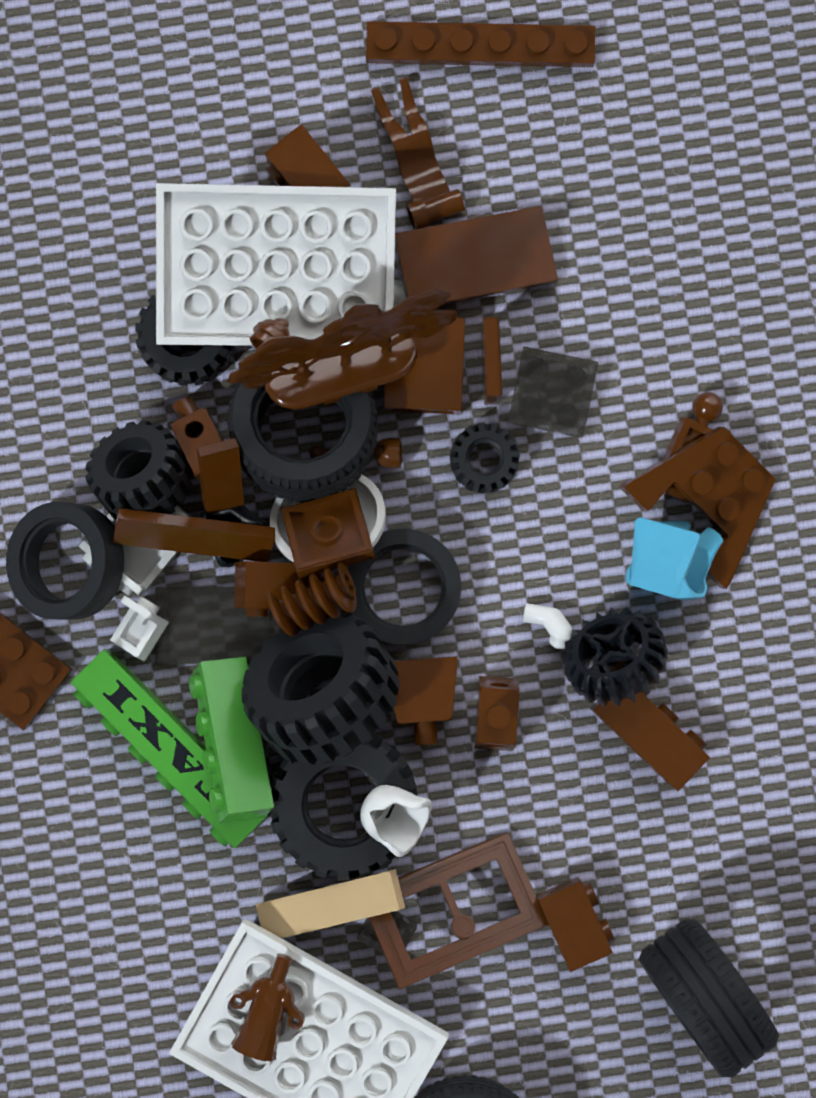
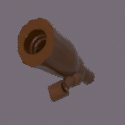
[230,953,305,1062]

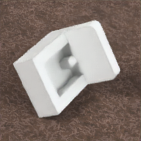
[110,595,169,662]

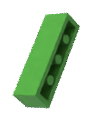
[189,657,274,823]

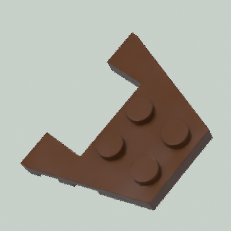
[619,427,776,589]

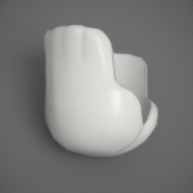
[360,785,433,857]

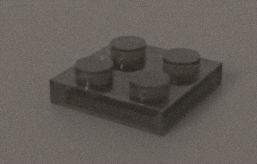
[507,346,599,438]

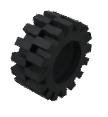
[450,422,520,494]

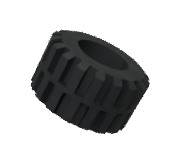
[135,295,235,386]
[85,420,194,521]

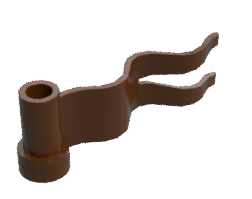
[371,77,465,230]

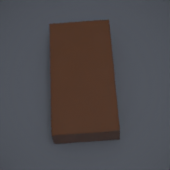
[197,438,244,514]

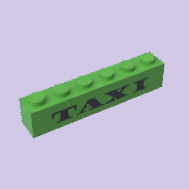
[70,649,271,849]

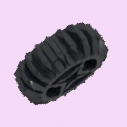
[562,607,669,707]

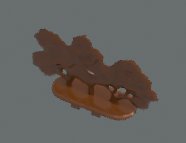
[227,289,456,410]

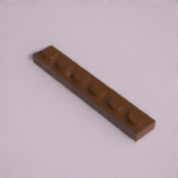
[366,21,595,68]

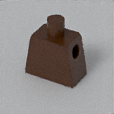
[171,396,242,481]
[394,656,458,745]
[474,676,520,751]

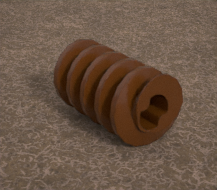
[267,562,357,636]

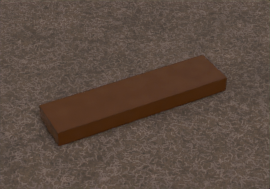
[113,508,275,562]

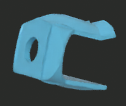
[625,518,723,600]

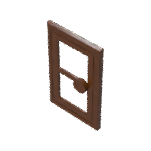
[369,832,549,990]

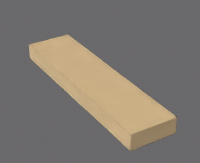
[255,869,405,938]

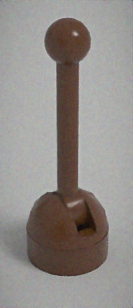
[309,438,402,468]

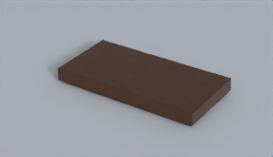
[395,206,558,305]

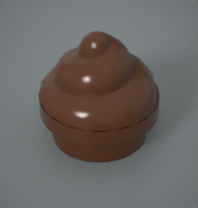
[250,318,290,350]

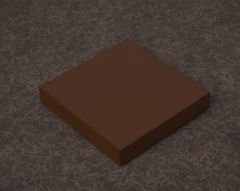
[481,317,502,405]
[281,488,375,579]

